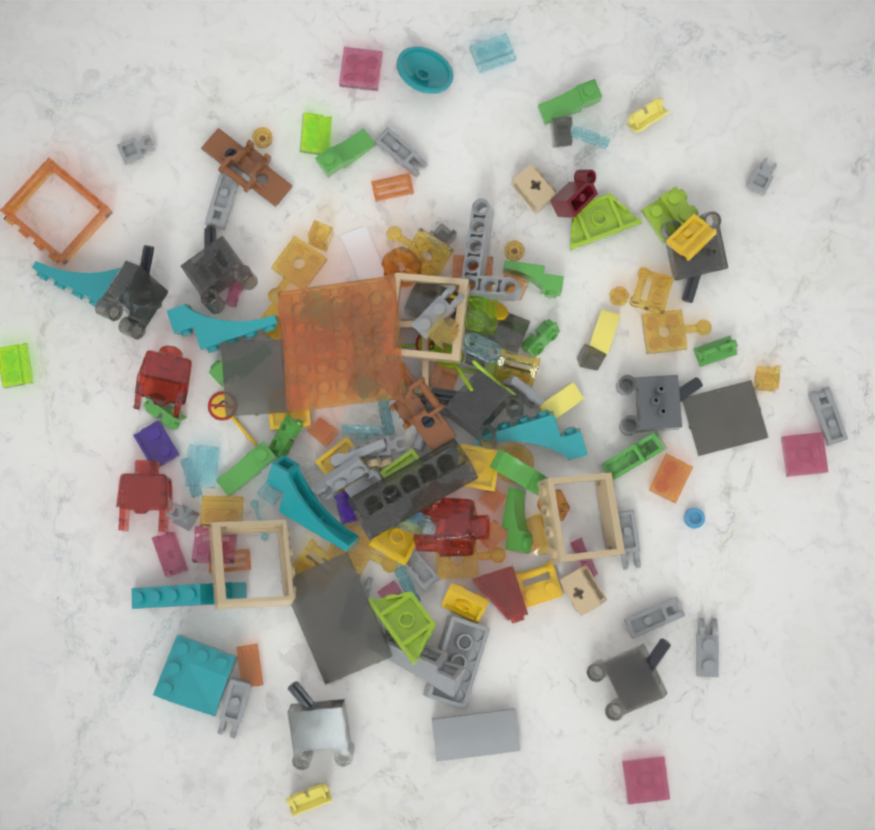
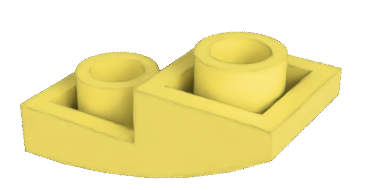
[589,309,621,355]
[537,382,584,419]

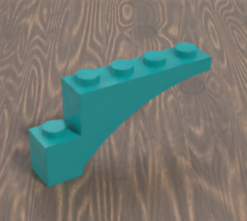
[32,261,140,309]
[167,304,281,353]
[475,409,588,461]
[267,455,359,552]
[131,582,247,609]

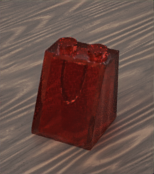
[471,566,528,623]

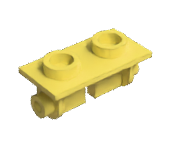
[627,98,669,133]
[286,783,332,817]

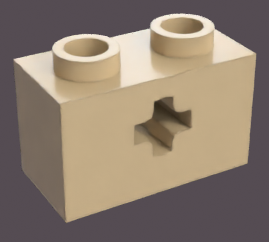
[511,164,556,214]
[560,564,607,616]

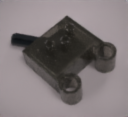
[95,245,169,340]

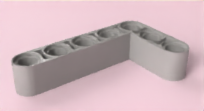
[461,198,522,301]

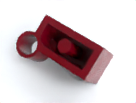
[550,169,598,218]

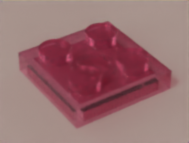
[339,47,383,91]
[781,432,829,477]
[622,756,670,805]

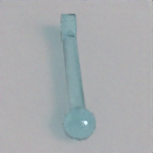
[250,500,269,541]

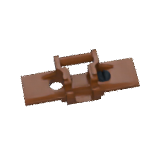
[201,128,293,207]
[376,356,457,453]

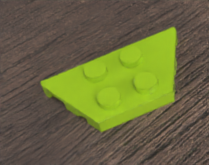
[569,193,642,251]
[366,591,436,665]

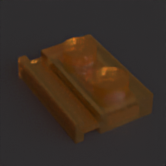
[648,454,693,504]

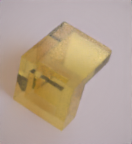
[754,365,781,392]

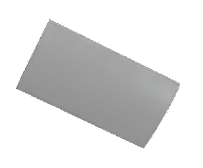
[423,615,490,709]
[432,708,520,762]

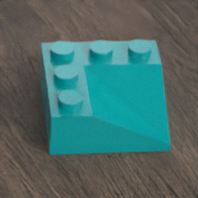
[153,635,239,716]

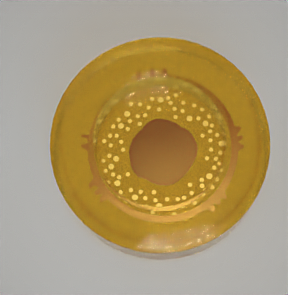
[252,127,273,148]
[504,240,525,261]

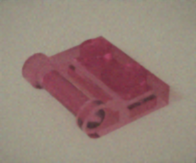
[192,526,238,564]

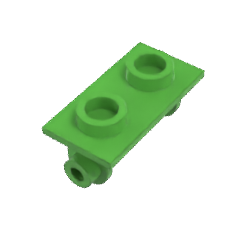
[521,319,560,360]
[693,336,738,367]
[143,394,187,431]
[269,414,303,458]

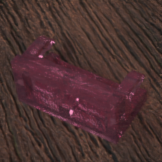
[151,531,189,577]

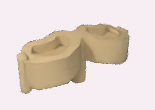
[365,456,394,471]

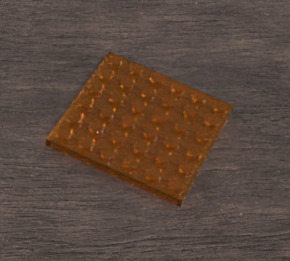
[277,275,405,413]

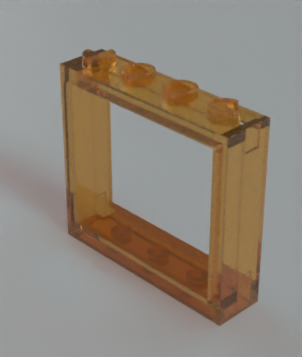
[0,157,113,266]

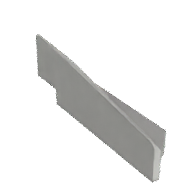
[367,630,465,697]

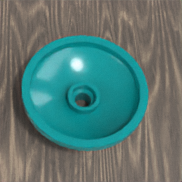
[396,46,453,94]

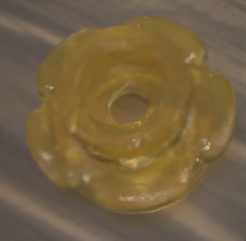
[609,286,629,306]

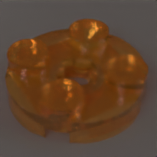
[382,246,423,287]

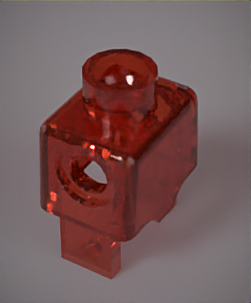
[133,345,192,418]
[116,460,173,533]
[413,497,490,557]

